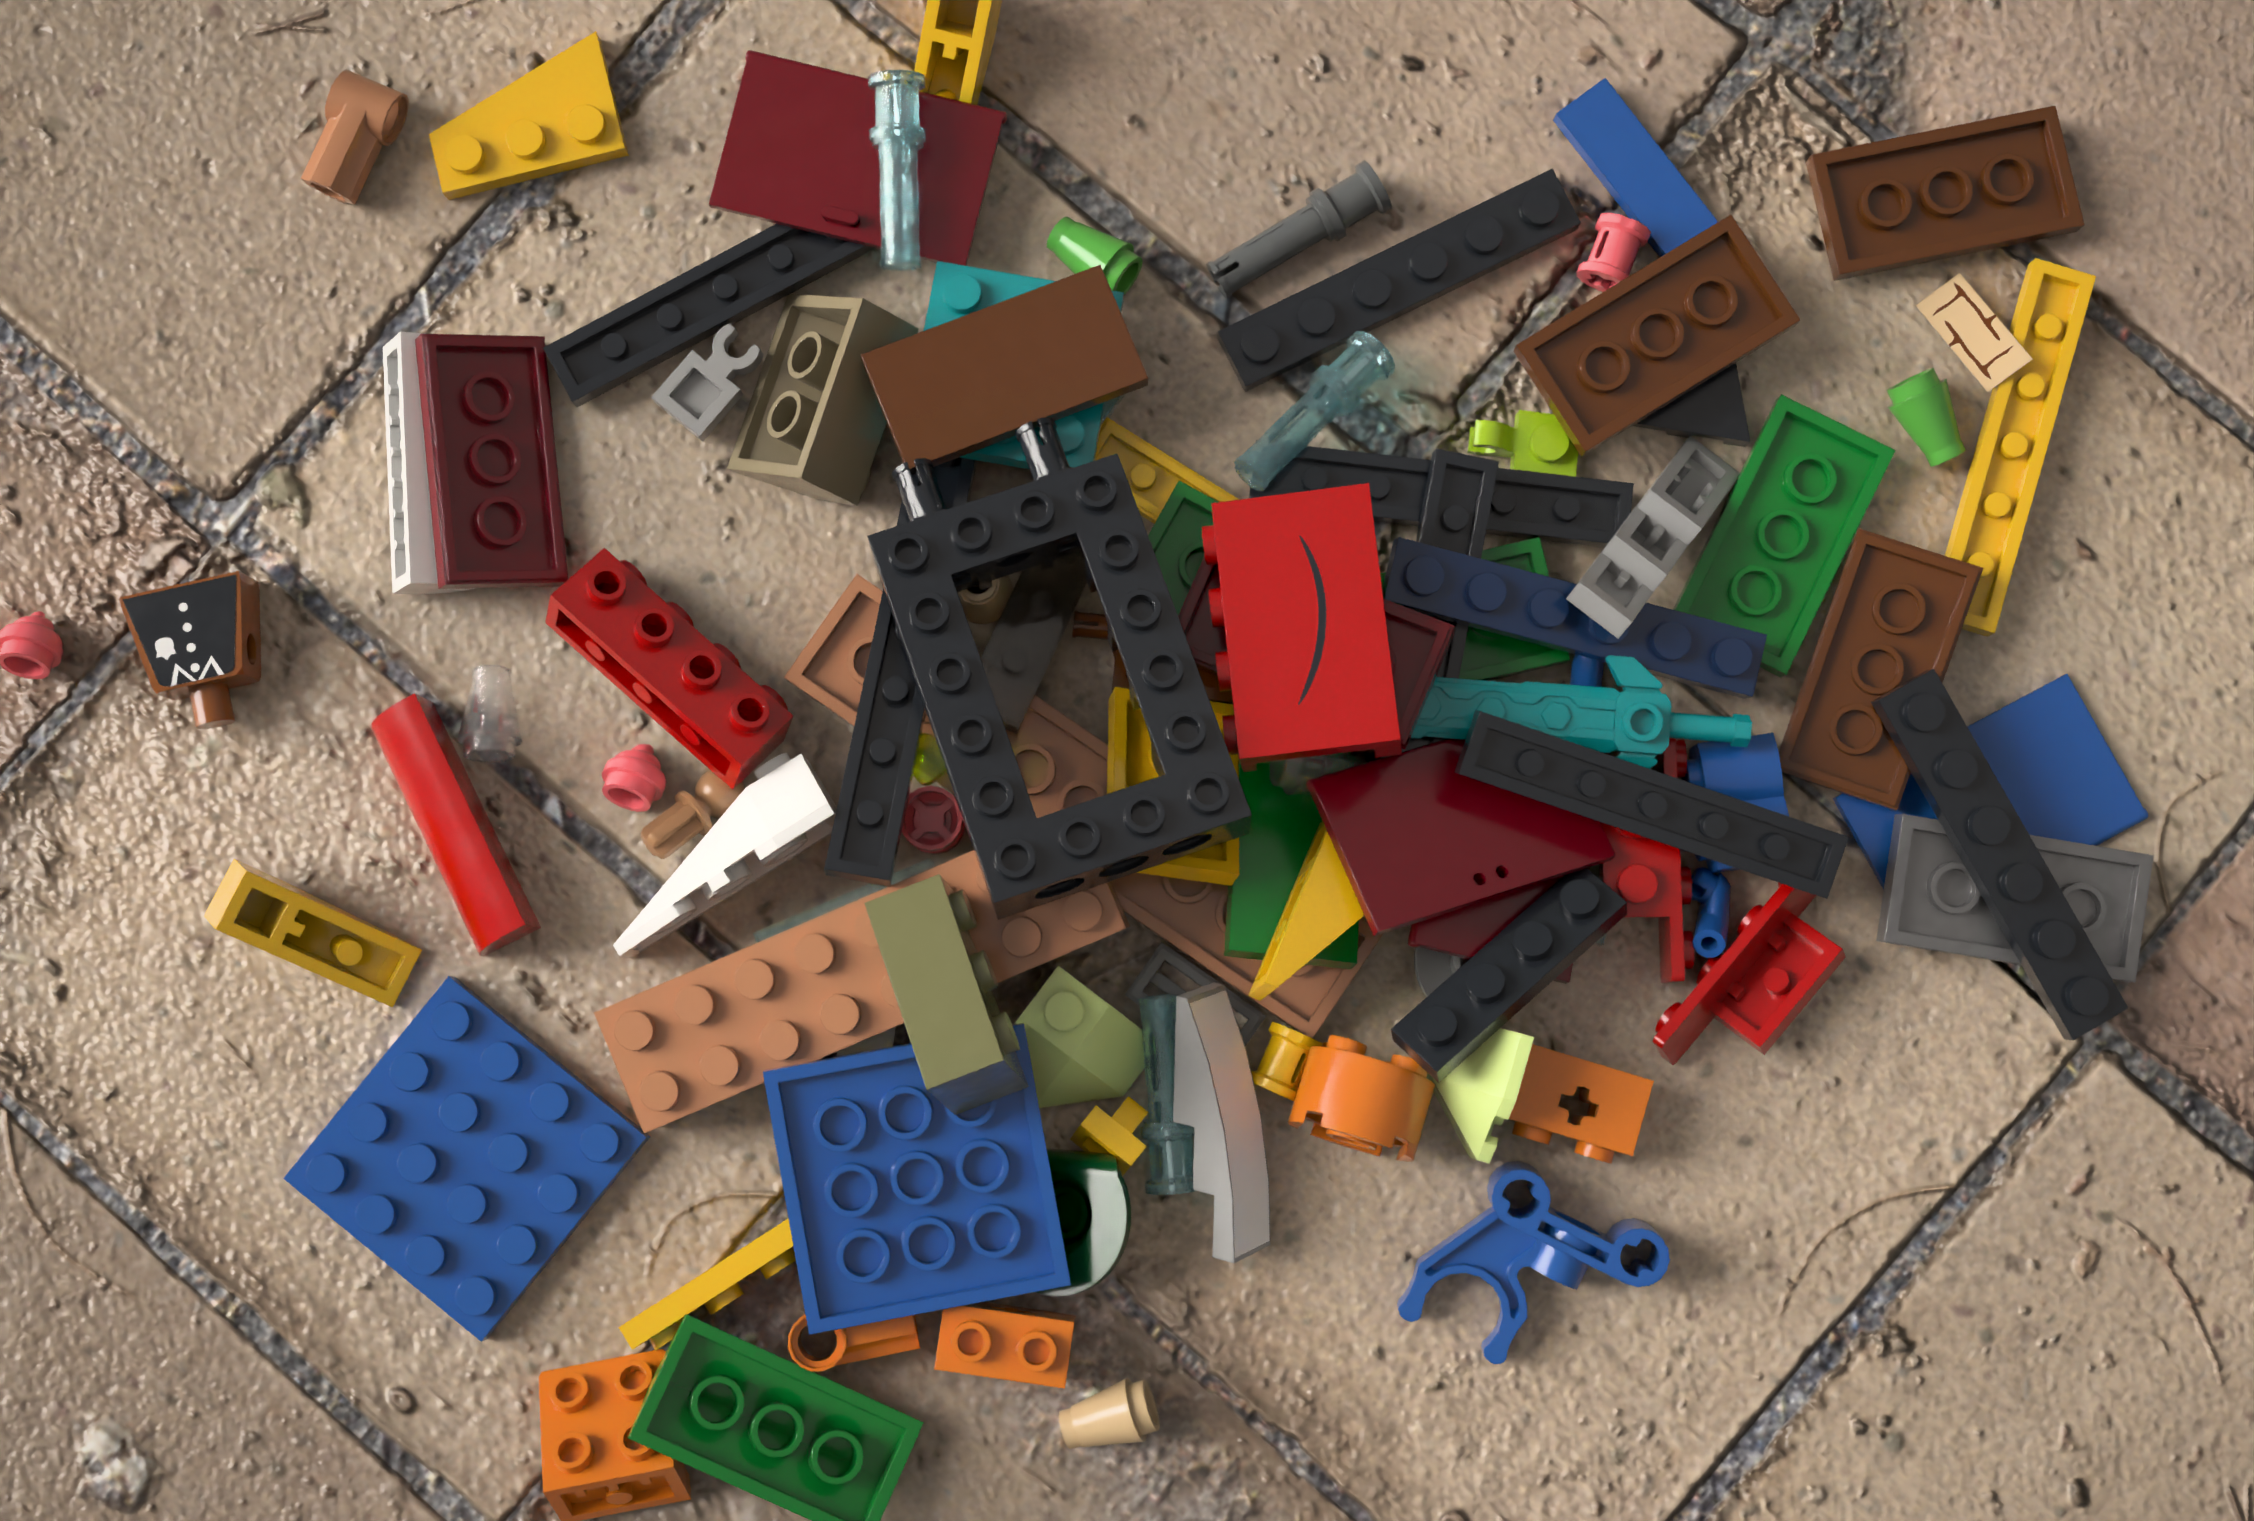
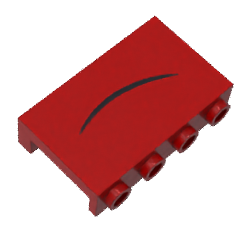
[1202,483,1402,772]

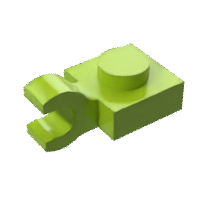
[1467,410,1578,477]

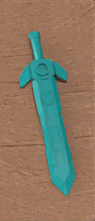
[1411,655,1752,769]

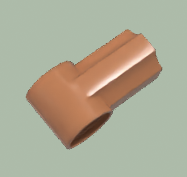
[301,69,409,205]

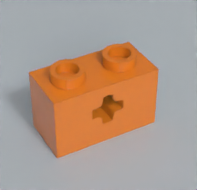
[1508,1044,1654,1164]
[934,1302,1076,1389]

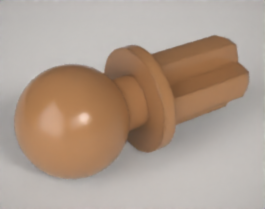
[640,770,745,859]

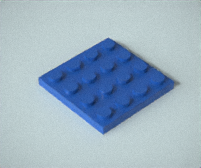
[283,976,651,1342]
[763,1023,1071,1335]

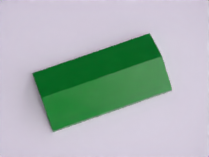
[627,1314,924,1521]

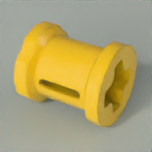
[1251,1021,1323,1102]

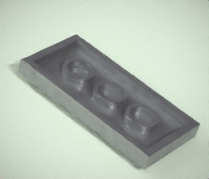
[1876,814,2154,983]

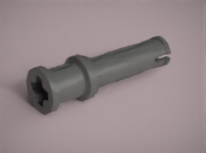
[1206,160,1392,299]

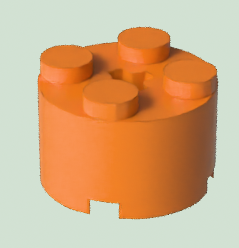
[1288,1035,1435,1162]

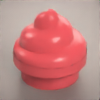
[0,611,63,679]
[602,744,667,812]

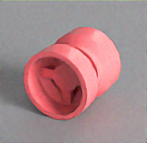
[902,786,966,855]

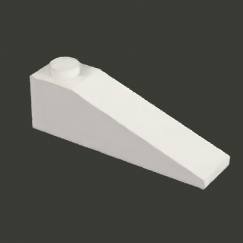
[613,753,837,958]

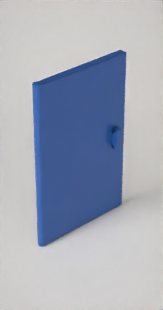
[1833,674,2149,890]

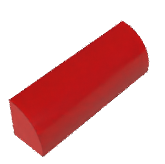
[371,693,541,956]

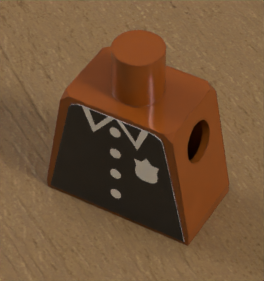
[119,571,261,729]

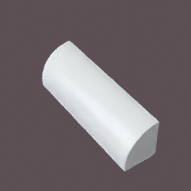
[383,332,475,594]

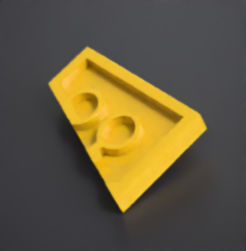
[429,31,629,200]

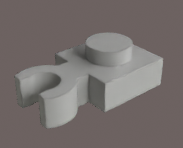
[651,324,763,442]

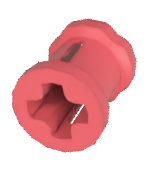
[1577,213,1651,292]

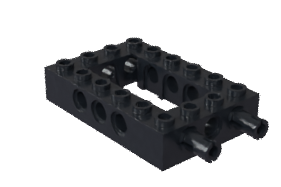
[867,417,1252,920]

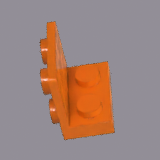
[539,1349,691,1521]

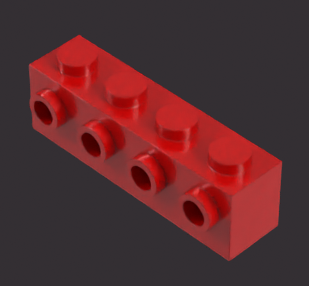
[545,548,794,790]

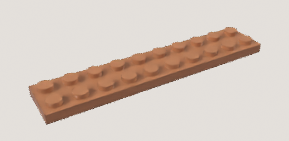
[784,574,1384,1038]

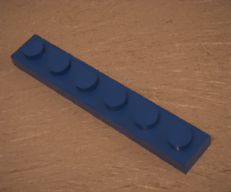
[1382,537,1767,699]

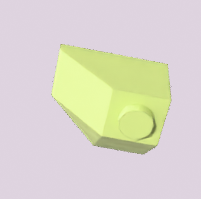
[1015,966,1161,1108]
[1427,1028,1534,1164]

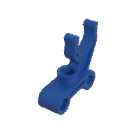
[1397,1161,1670,1364]

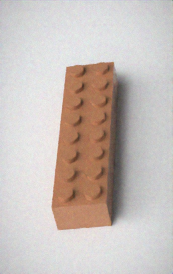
[594,850,1130,1134]

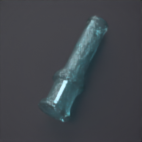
[868,70,926,271]
[1234,331,1395,491]
[1138,994,1197,1195]

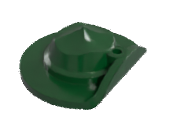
[1035,1148,1131,1297]

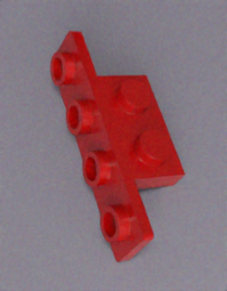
[1599,738,1695,983]
[1652,882,1846,1065]

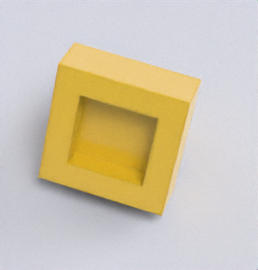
[1070,1096,1149,1177]

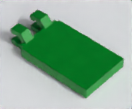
[1224,752,1359,969]

